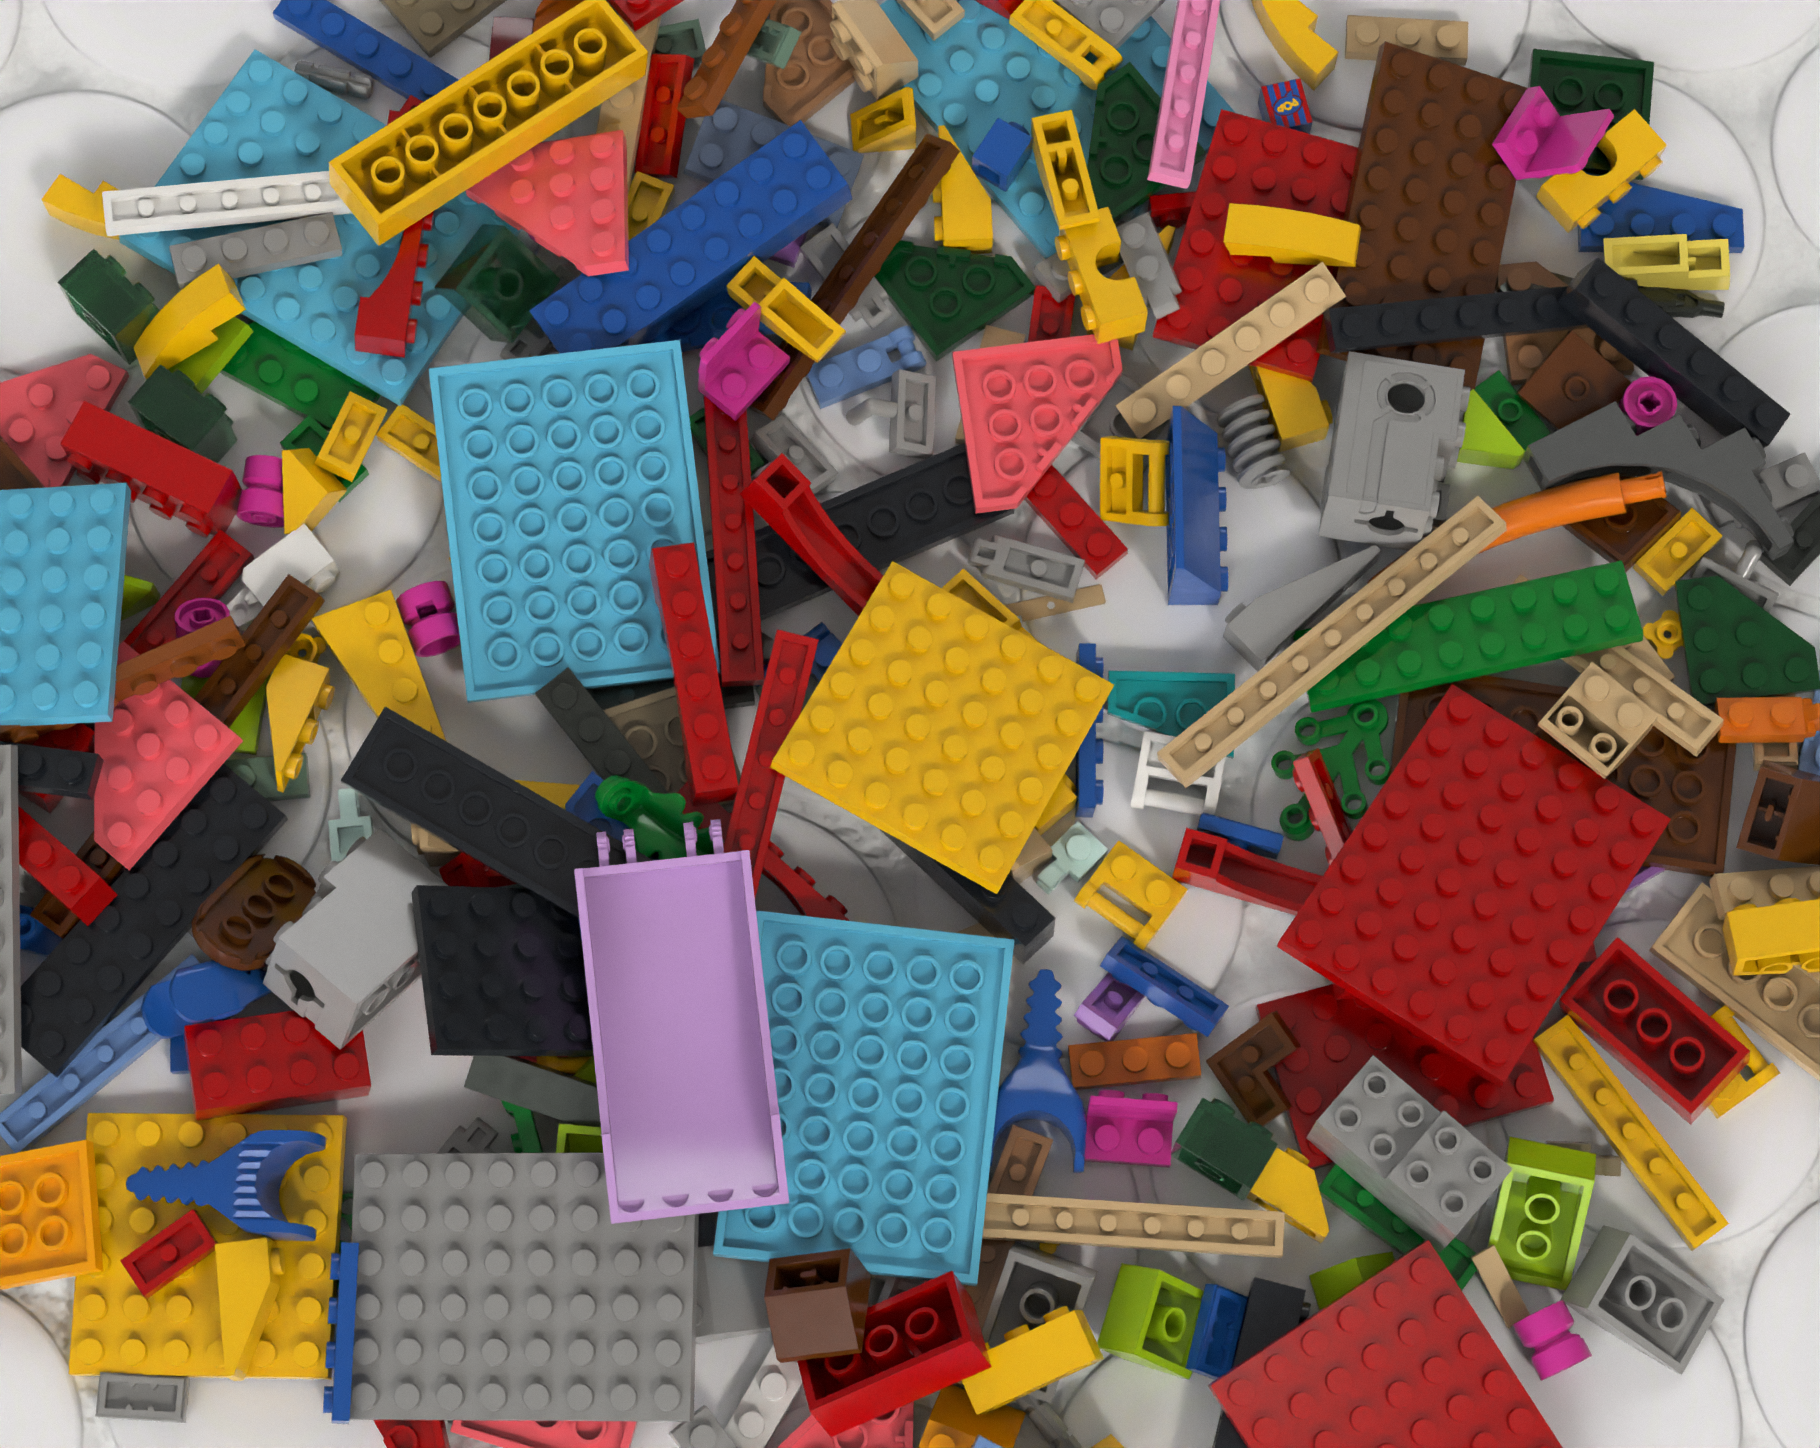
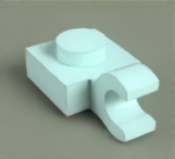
[328,788,374,863]
[1036,821,1108,895]

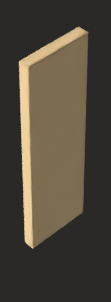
[1471,1244,1530,1329]

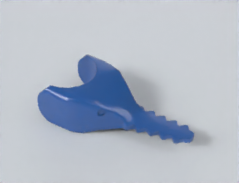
[141,960,272,1039]
[990,969,1087,1173]
[126,1130,327,1241]

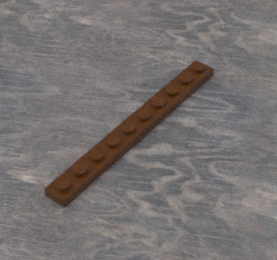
[30,574,325,939]

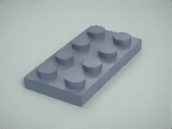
[683,100,864,228]

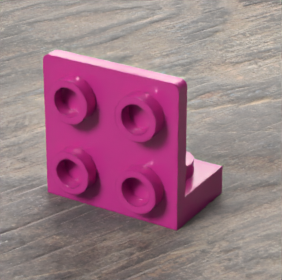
[1492,86,1614,180]
[697,302,790,421]
[1085,1090,1178,1168]

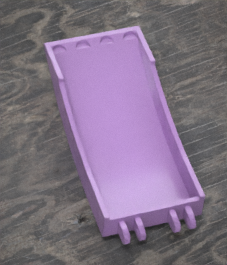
[574,819,789,1224]

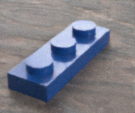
[1100,936,1229,1037]

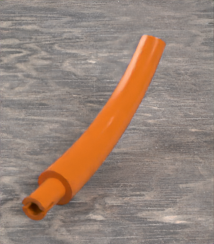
[1367,471,1667,584]

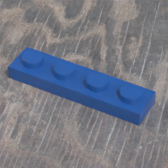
[1075,643,1104,818]
[323,1242,359,1424]

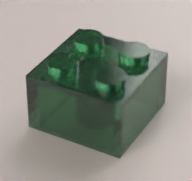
[434,224,561,343]
[57,249,160,365]
[128,364,238,463]
[1171,1098,1278,1201]

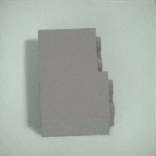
[1318,351,1470,551]
[263,828,448,1050]
[1306,1055,1513,1252]

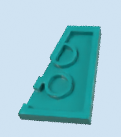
[1107,671,1235,759]

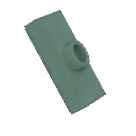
[746,19,802,69]

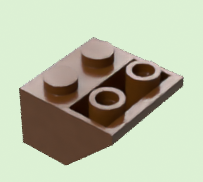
[1736,760,1820,865]
[764,1248,871,1363]

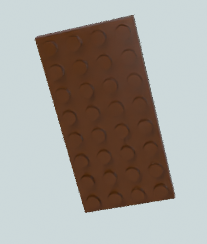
[1316,41,1527,391]
[1390,675,1737,877]

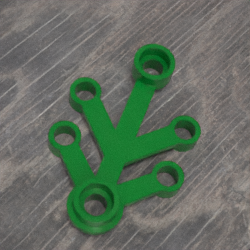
[1271,699,1392,841]

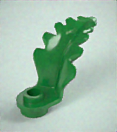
[595,775,724,860]

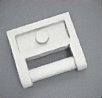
[1131,731,1226,815]

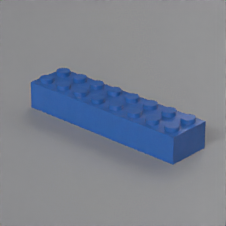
[529,120,853,354]

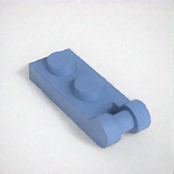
[806,326,927,409]

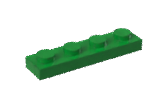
[1319,1164,1477,1291]

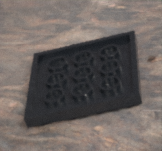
[411,885,594,1056]

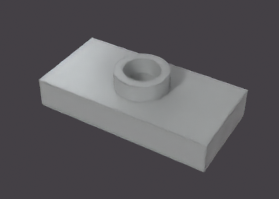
[95,1372,190,1423]

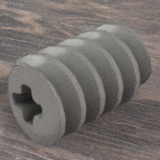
[1217,394,1290,489]

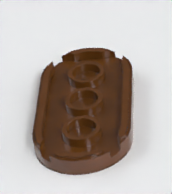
[192,854,316,971]

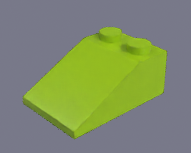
[1487,1136,1596,1291]

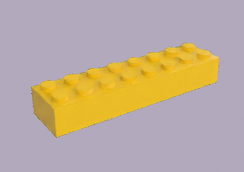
[329,0,648,246]

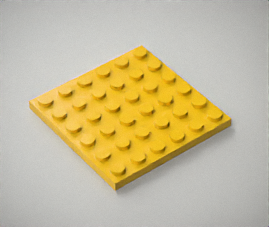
[770,561,1114,894]
[68,1113,347,1380]

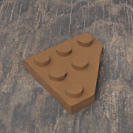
[763,0,856,126]
[1496,261,1634,385]

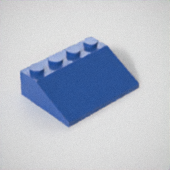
[1165,406,1228,605]

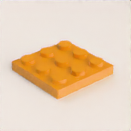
[0,1139,103,1290]

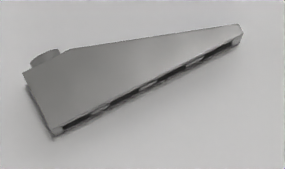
[1223,545,1381,672]

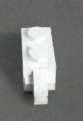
[226,523,340,631]

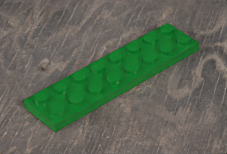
[1293,560,1643,713]

